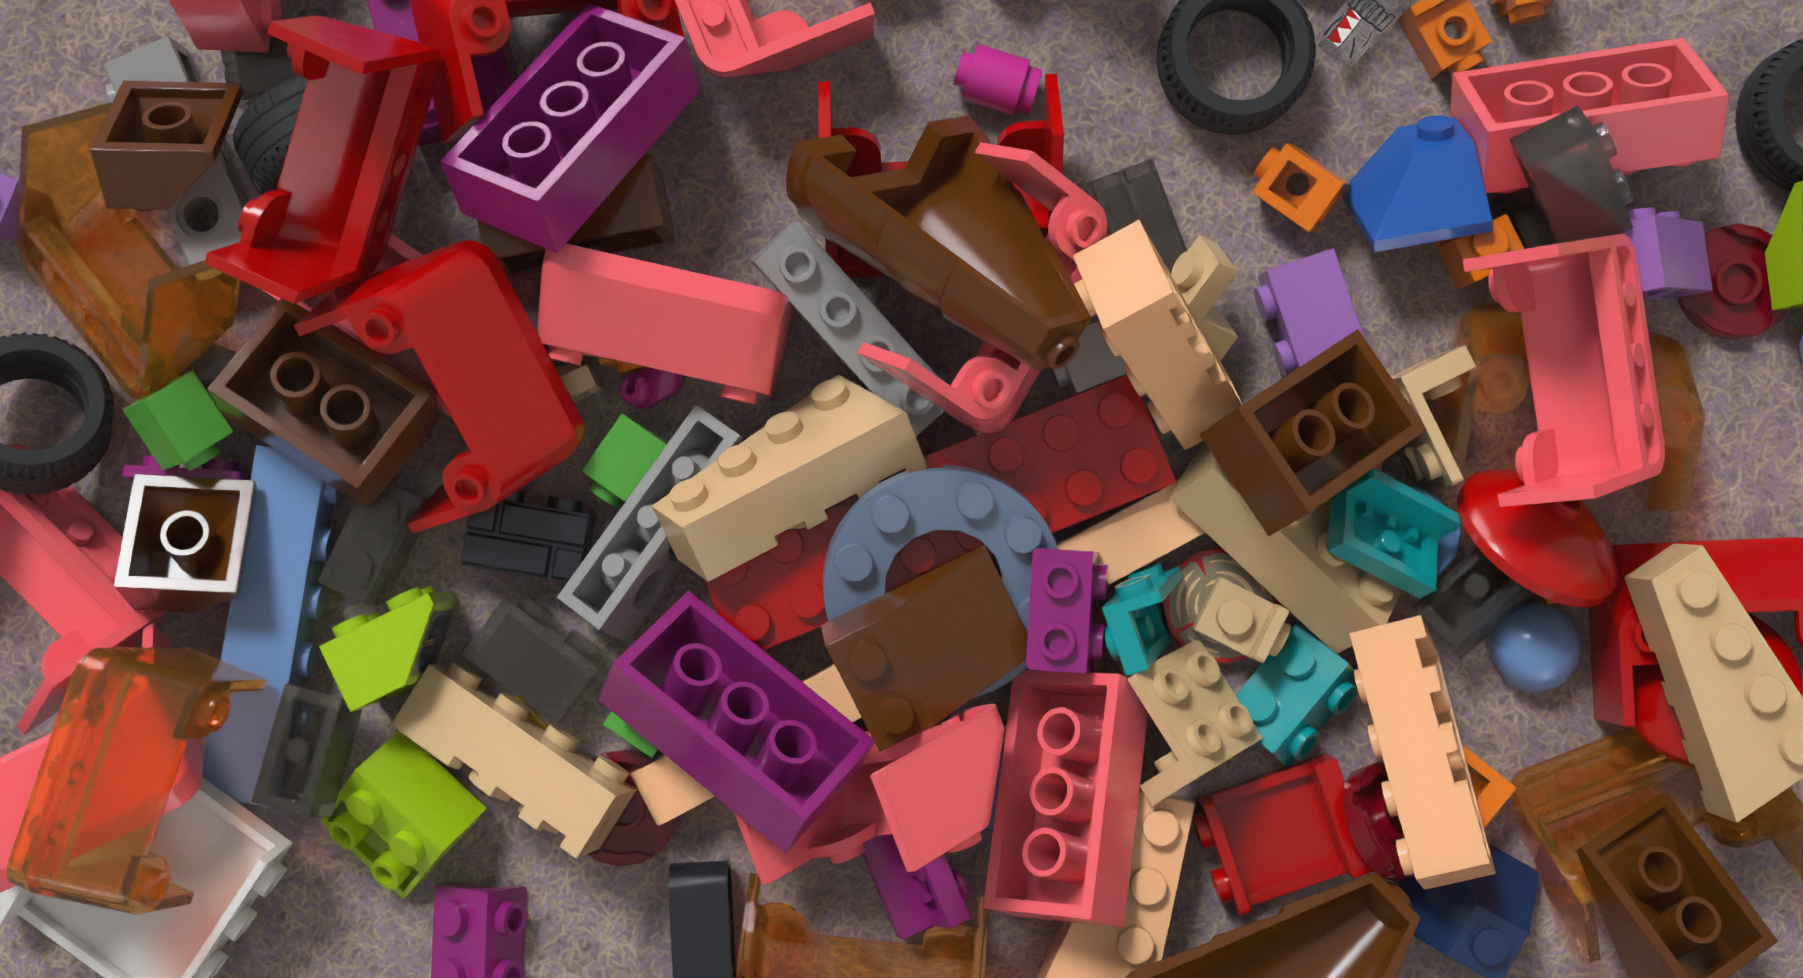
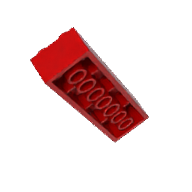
[703,375,1177,650]

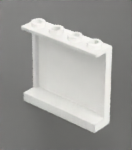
[0,777,293,978]

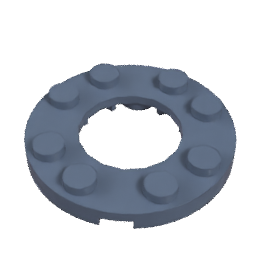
[822,465,1058,698]

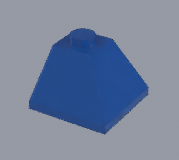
[1342,116,1493,252]

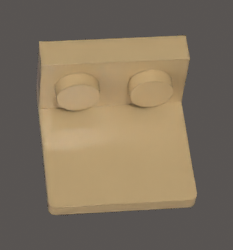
[1391,345,1476,488]
[1128,640,1263,807]

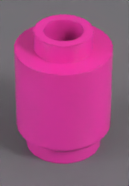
[953,43,1043,116]

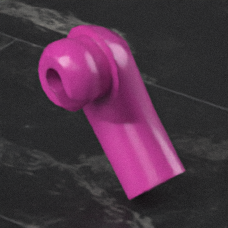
[620,368,683,409]

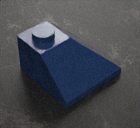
[1397,843,1540,978]

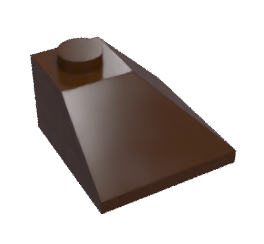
[90,80,243,212]
[114,474,257,613]

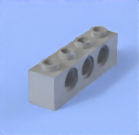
[103,36,251,285]
[750,221,944,437]
[557,405,745,643]

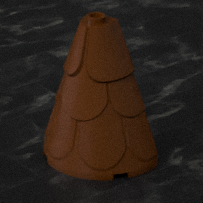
[786,116,1092,370]
[1126,873,1420,978]

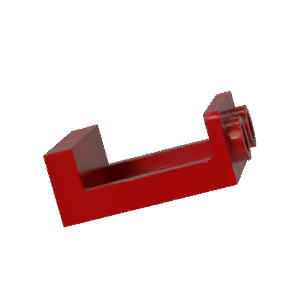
[1192,753,1374,916]

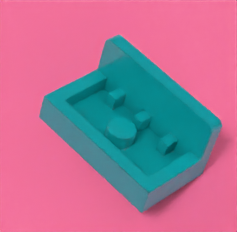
[1327,468,1461,599]
[1102,563,1183,676]
[1236,623,1358,767]

